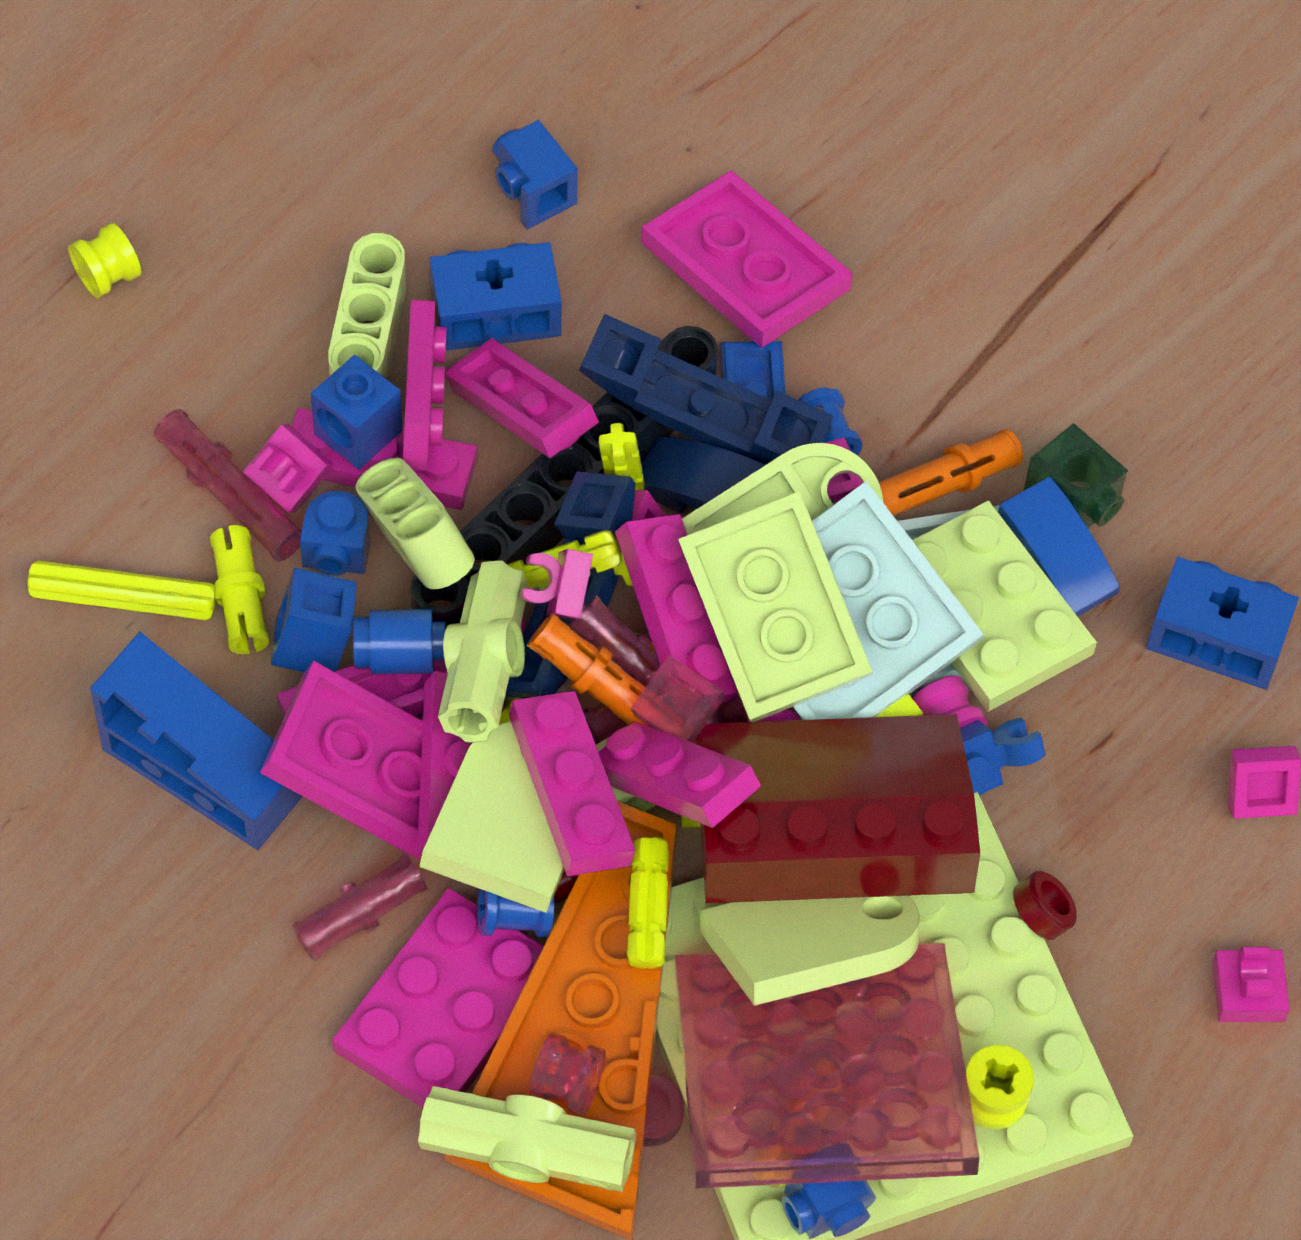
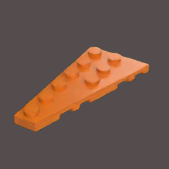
[443,801,677,1240]

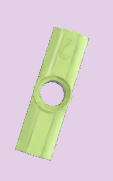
[438,561,529,742]
[418,1086,637,1192]

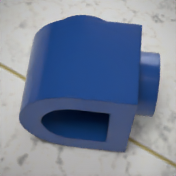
[300,491,370,575]
[782,1147,876,1239]

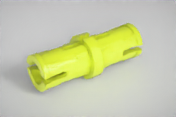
[210,525,269,655]

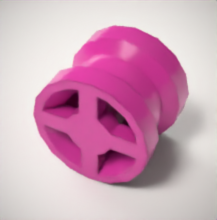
[912,676,988,728]

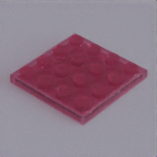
[675,943,980,1189]

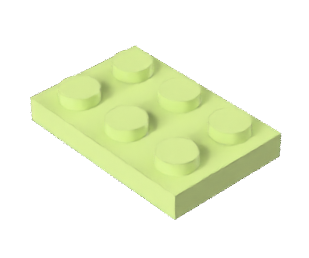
[678,491,873,722]
[912,500,1097,712]

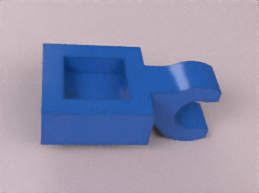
[960,718,1046,795]

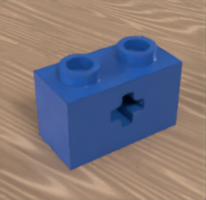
[430,242,562,351]
[1146,556,1299,690]

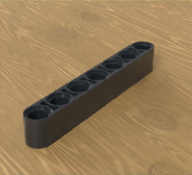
[410,326,718,628]

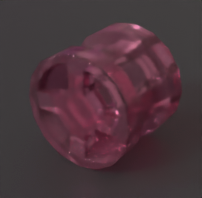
[529,1032,606,1116]

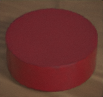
[1013,871,1077,940]

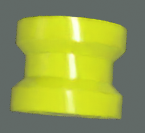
[68,223,142,299]
[960,1045,1034,1129]

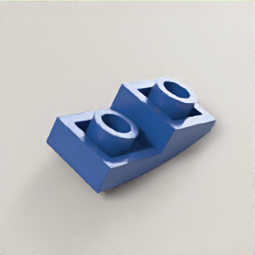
[998,477,1120,617]

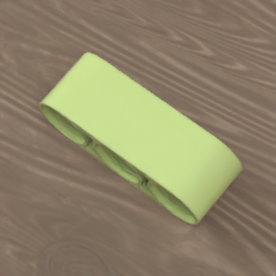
[328,233,406,380]
[355,458,475,589]

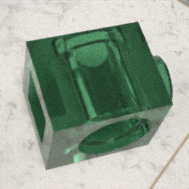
[1023,423,1128,528]

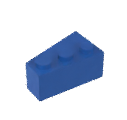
[90,631,303,851]

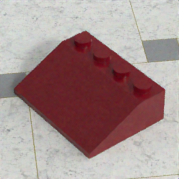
[695,714,980,903]

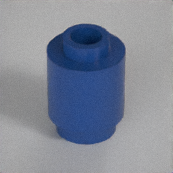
[353,609,446,675]

